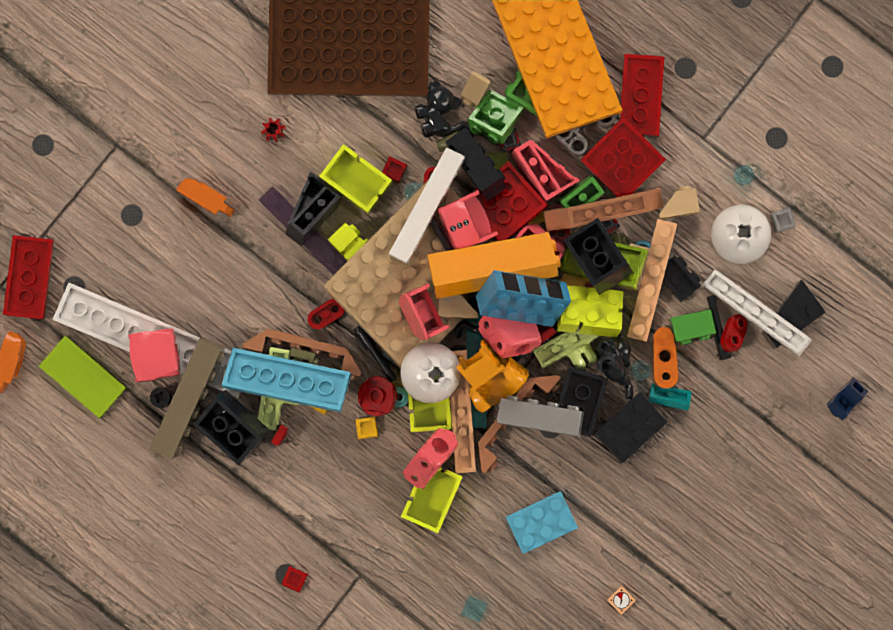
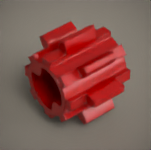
[261,117,286,143]

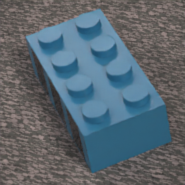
[476,270,571,327]

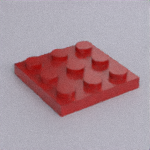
[580,117,666,197]
[471,161,548,241]

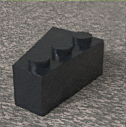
[445,128,507,201]
[761,279,826,349]

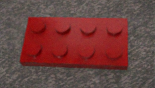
[619,54,665,137]
[3,235,54,320]

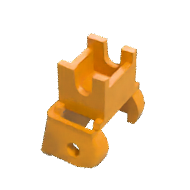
[456,339,529,413]

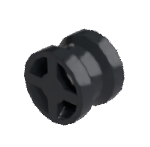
[150,387,172,408]

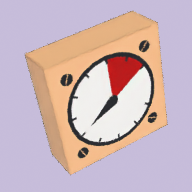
[607,586,636,615]

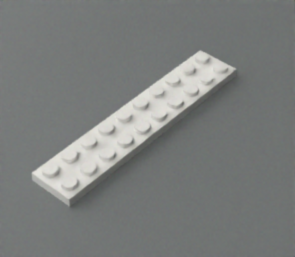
[52,283,241,398]

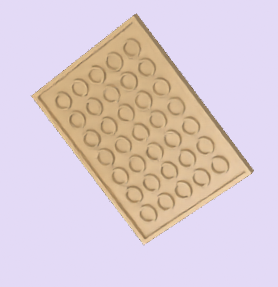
[322,178,498,368]

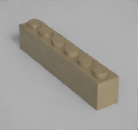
[150,337,226,460]

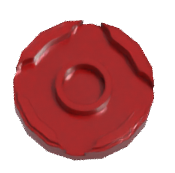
[358,376,397,416]

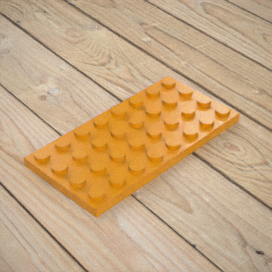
[491,0,622,139]

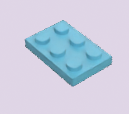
[506,491,578,554]

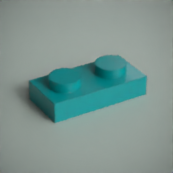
[649,383,692,411]

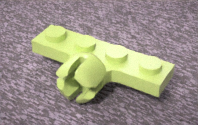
[533,323,601,370]
[258,347,300,431]

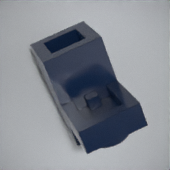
[827,377,868,421]

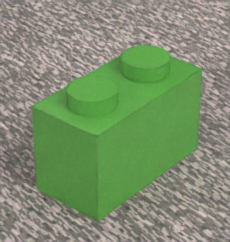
[558,175,605,208]
[669,309,716,345]

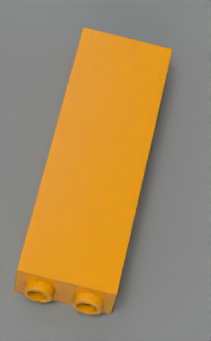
[428,232,561,299]

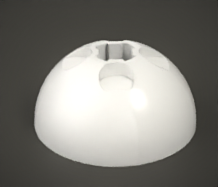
[711,205,771,264]
[401,342,461,403]

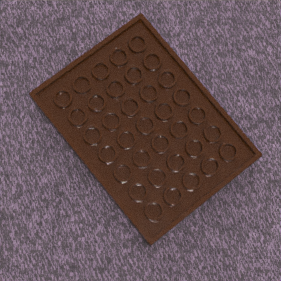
[267,0,429,97]

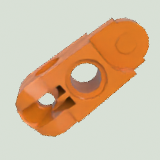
[176,178,235,217]
[652,327,678,389]
[0,331,26,393]

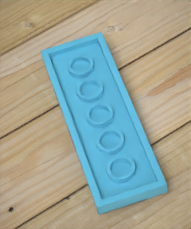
[222,348,351,413]

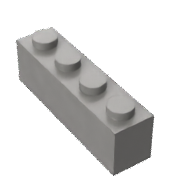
[497,396,584,437]

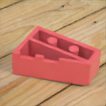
[510,140,580,203]

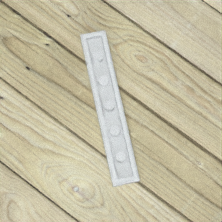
[389,147,465,264]
[703,269,812,356]

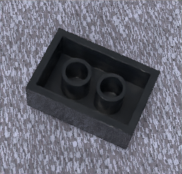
[564,218,634,295]
[557,367,608,438]
[193,390,271,466]
[593,392,667,464]

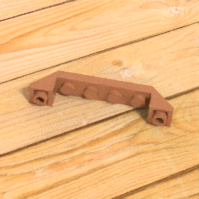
[543,187,664,231]
[242,329,362,380]
[478,375,561,474]

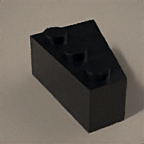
[286,171,342,246]

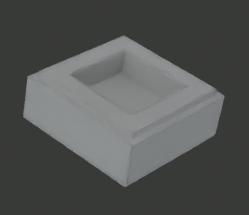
[770,207,796,233]

